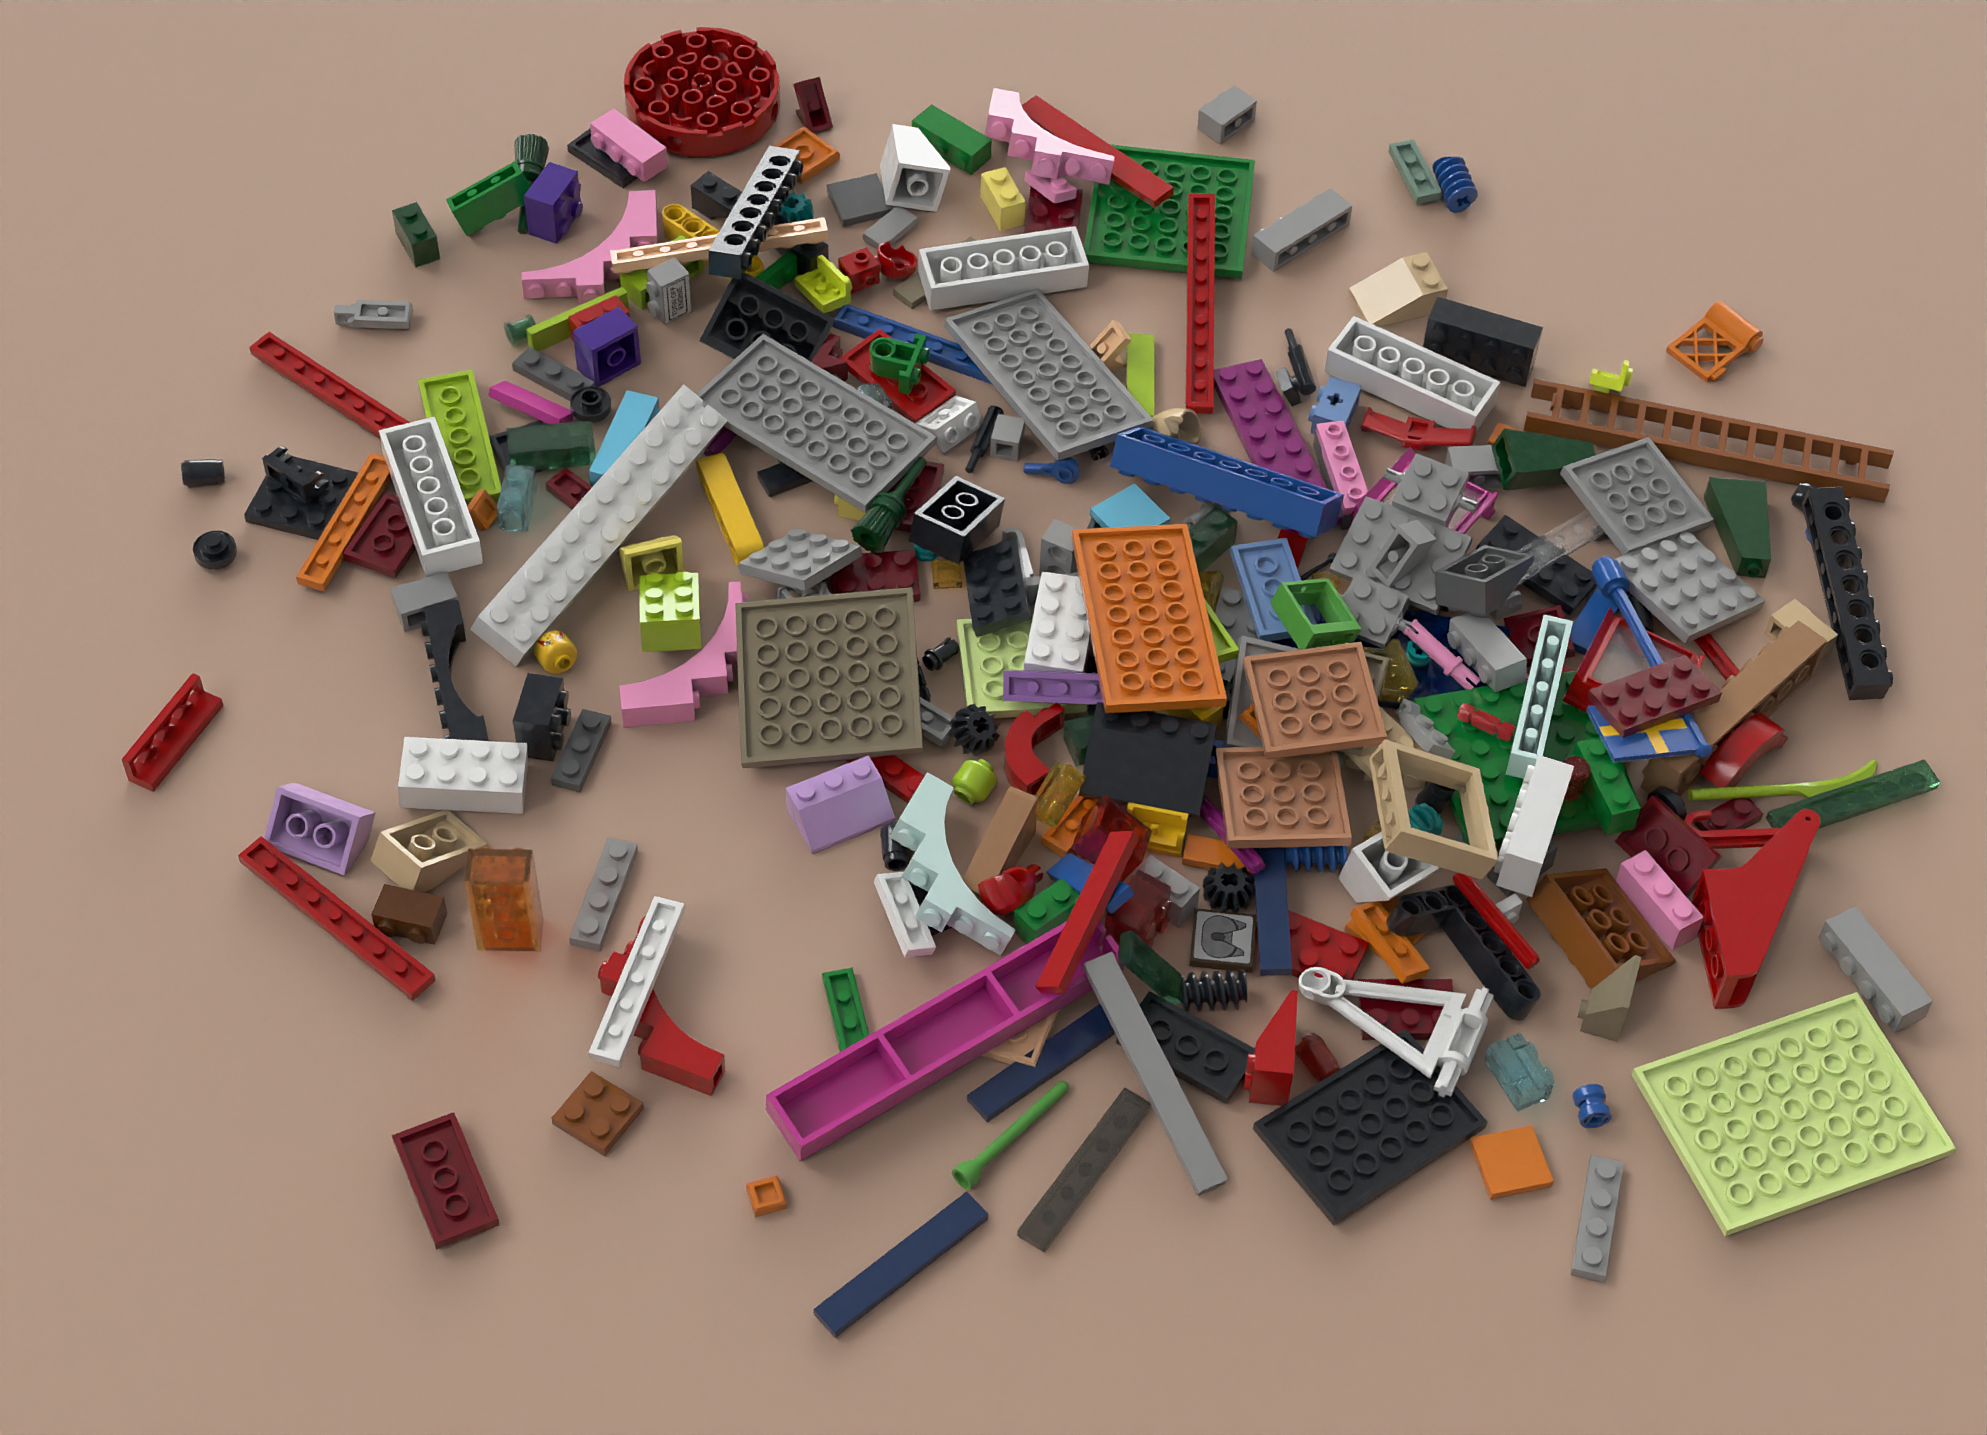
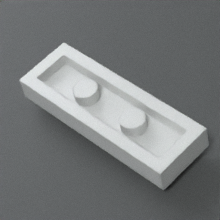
[873,872,936,957]

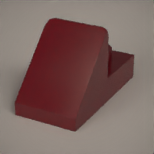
[793,76,833,133]
[811,333,848,382]

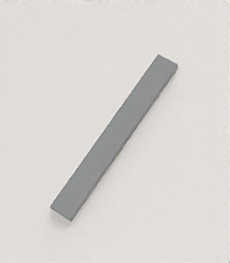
[1082,952,1228,1195]

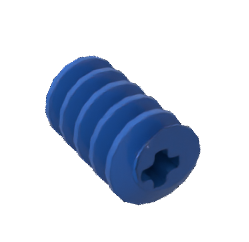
[1432,156,1478,213]
[1284,846,1348,873]

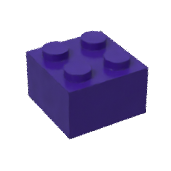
[524,162,583,244]
[573,307,641,387]

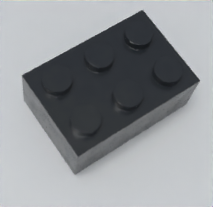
[909,476,1005,564]

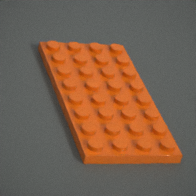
[1071,524,1227,713]

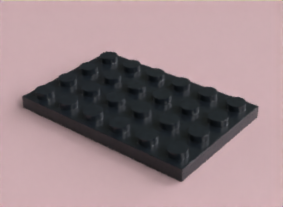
[1253,1029,1488,1226]

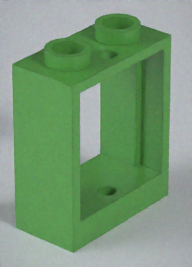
[1270,578,1361,650]

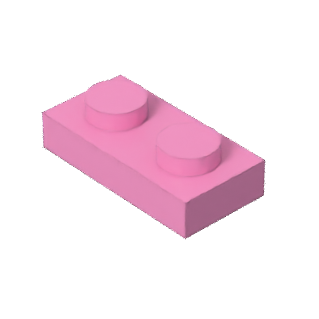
[1024,170,1077,204]

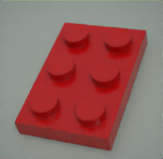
[1258,910,1369,997]

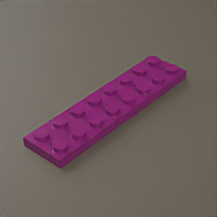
[1214,359,1342,534]

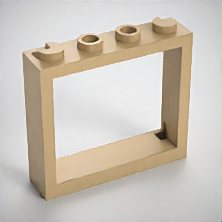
[1369,739,1498,880]

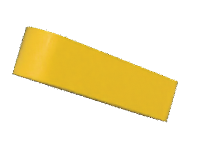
[662,204,764,281]
[695,453,764,567]

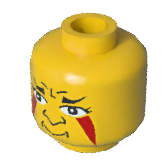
[534,630,577,674]

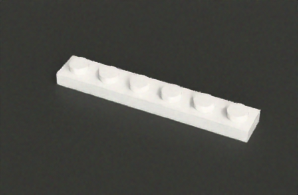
[588,896,685,1067]

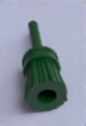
[514,134,550,234]
[850,457,927,553]

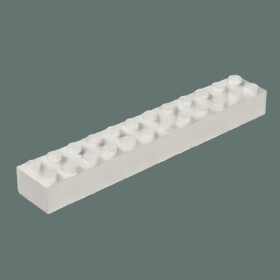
[470,384,728,666]

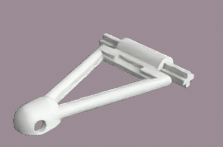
[1298,967,1494,1097]

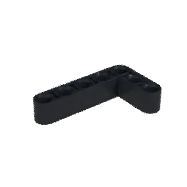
[1386,885,1541,1021]

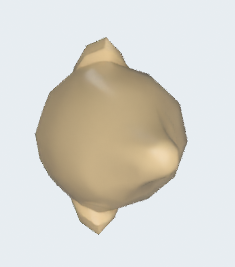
[1151,408,1204,444]

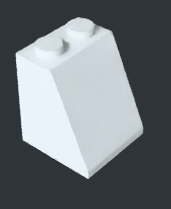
[880,124,950,212]
[1338,831,1439,902]

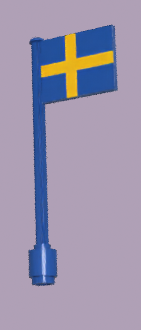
[1586,556,1713,763]

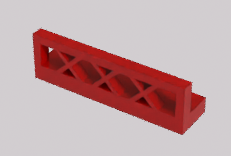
[121,673,224,792]

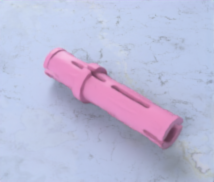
[1403,619,1481,690]

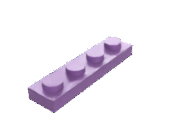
[1003,670,1103,704]

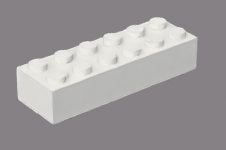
[918,226,1089,311]
[1324,316,1500,431]
[379,417,483,577]

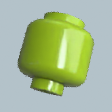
[952,759,997,805]

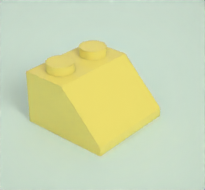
[618,535,684,591]

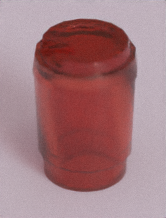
[1563,756,1590,801]
[1295,1033,1341,1082]

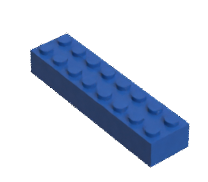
[1110,426,1344,538]

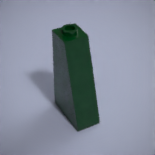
[1491,429,1596,491]
[1704,477,1771,578]

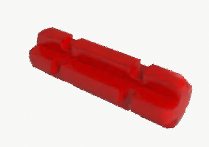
[1457,703,1515,741]

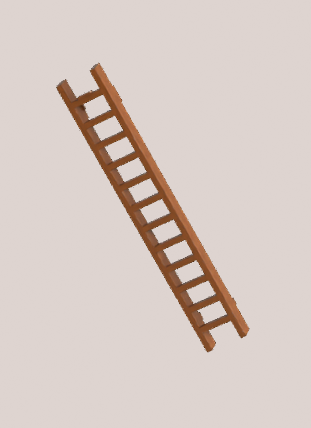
[1524,378,1894,503]

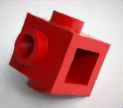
[838,247,882,294]

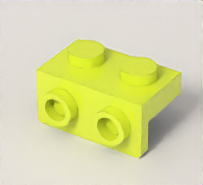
[795,255,852,314]
[1589,360,1633,393]

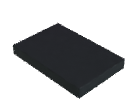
[567,128,638,189]

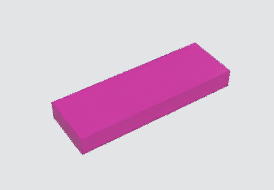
[488,381,574,428]

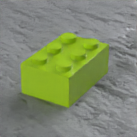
[640,571,702,652]

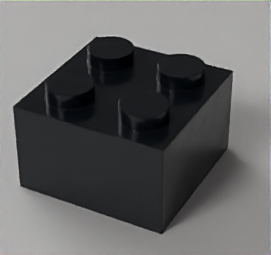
[513,673,571,761]

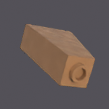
[962,786,1038,906]

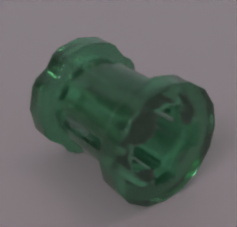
[504,314,536,346]

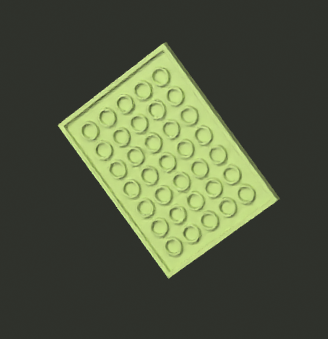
[1632,992,1956,1236]

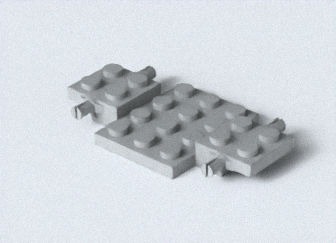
[1329,453,1479,649]

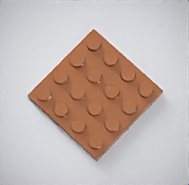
[1243,642,1387,759]
[1215,747,1352,849]

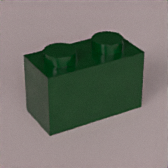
[392,202,440,268]

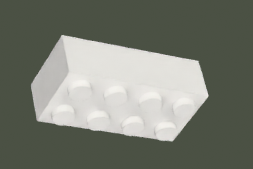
[1023,572,1091,673]
[398,737,528,814]
[1494,755,1574,897]

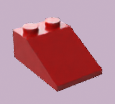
[1243,990,1298,1106]

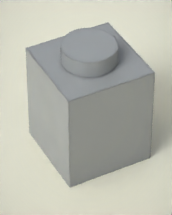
[990,414,1025,462]

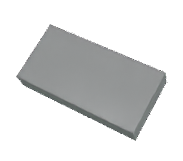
[863,206,918,249]

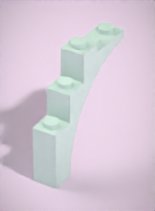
[889,772,1016,956]

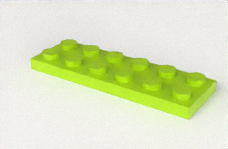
[417,369,504,506]

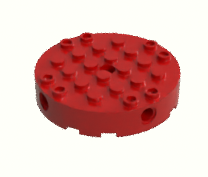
[624,27,780,157]

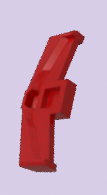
[1361,407,1477,451]

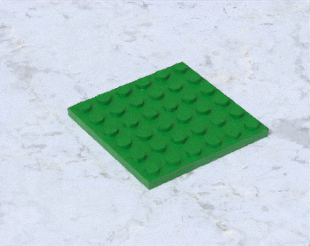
[1084,144,1255,279]
[1414,670,1641,846]

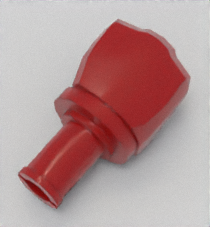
[978,864,1044,915]

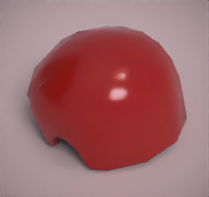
[877,241,918,279]

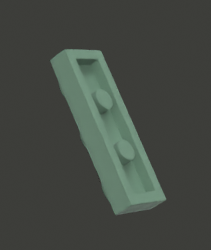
[1388,139,1442,205]

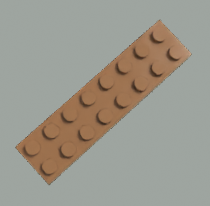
[1641,620,1827,797]

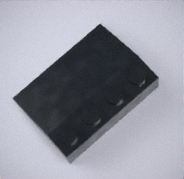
[699,273,835,362]
[1079,702,1217,818]

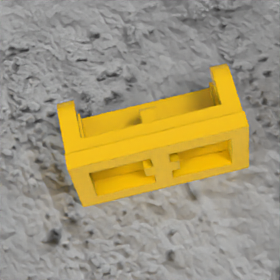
[1122,802,1189,857]

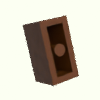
[371,884,447,945]

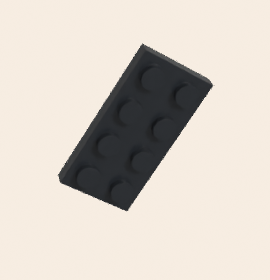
[1475,515,1597,616]
[963,537,1032,637]
[1116,991,1255,1104]

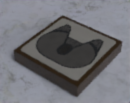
[1189,908,1256,973]

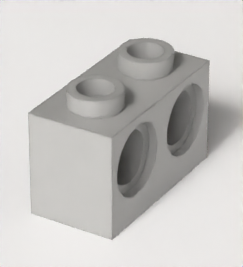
[1039,519,1078,576]

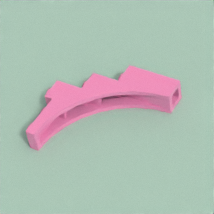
[985,88,1114,184]
[522,190,658,305]
[619,581,748,727]

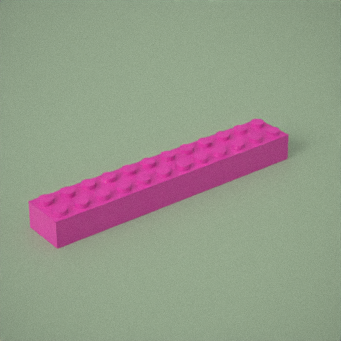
[766,921,1126,1162]

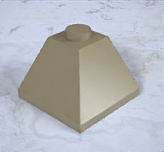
[1577,955,1641,1042]

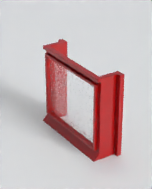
[1562,607,1706,713]

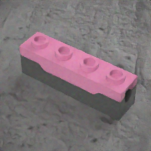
[1313,421,1368,531]

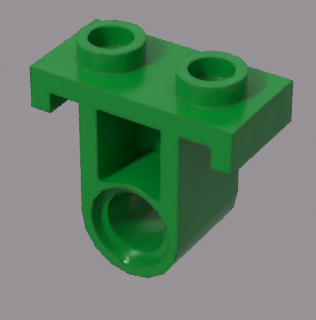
[869,334,930,395]

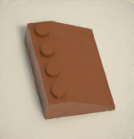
[1526,868,1676,989]

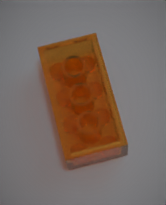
[464,847,544,951]

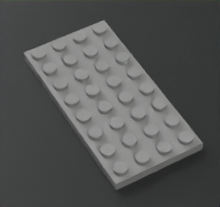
[944,289,1153,461]
[696,334,937,513]

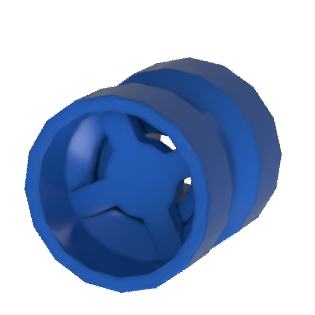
[1572,1084,1612,1128]

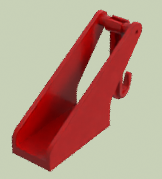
[1684,809,1821,1009]

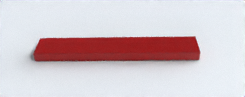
[1035,831,1139,993]

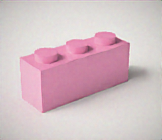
[590,108,668,182]
[1616,850,1704,950]

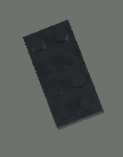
[1423,296,1543,387]

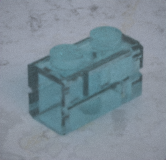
[496,465,537,532]
[1484,1033,1554,1111]

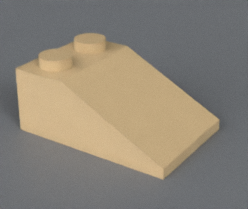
[1349,252,1448,327]
[371,810,488,893]

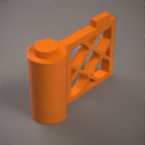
[1666,301,1763,383]

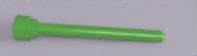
[952,1081,1069,1190]

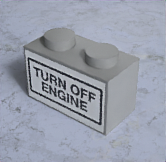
[646,257,692,325]

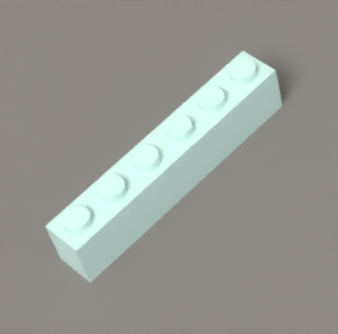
[1506,615,1573,779]

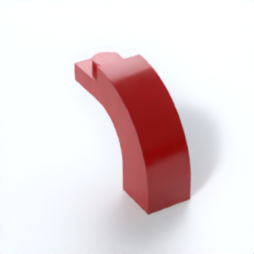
[1004,703,1065,796]
[1700,712,1788,787]

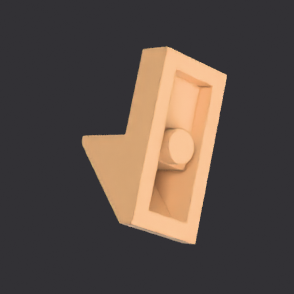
[1089,320,1132,372]

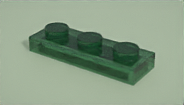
[1118,931,1182,1005]

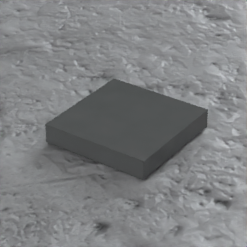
[827,173,893,227]

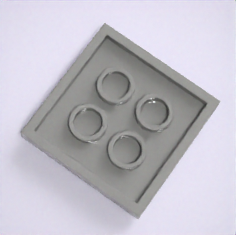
[739,529,862,591]

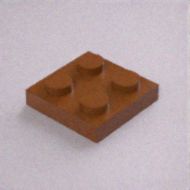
[552,1071,644,1156]

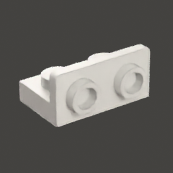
[915,395,983,453]

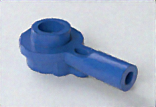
[1024,457,1080,484]

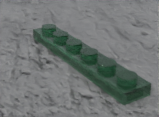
[1766,759,1940,828]

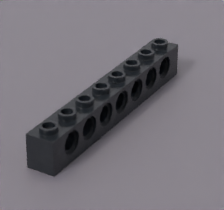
[708,146,803,279]
[1802,487,1893,700]

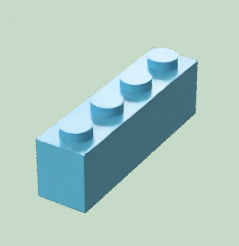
[589,390,660,487]

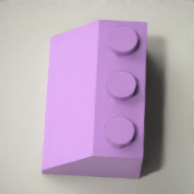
[786,755,895,854]
[264,782,376,875]

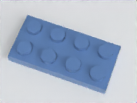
[1230,538,1316,641]

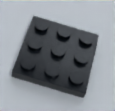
[244,454,358,540]

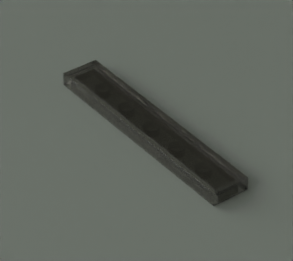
[1017,1087,1152,1253]

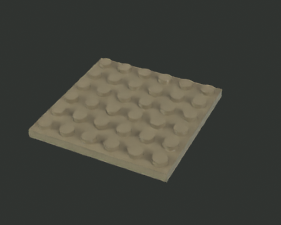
[735,587,923,768]

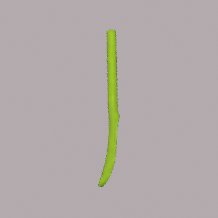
[1688,759,1877,801]

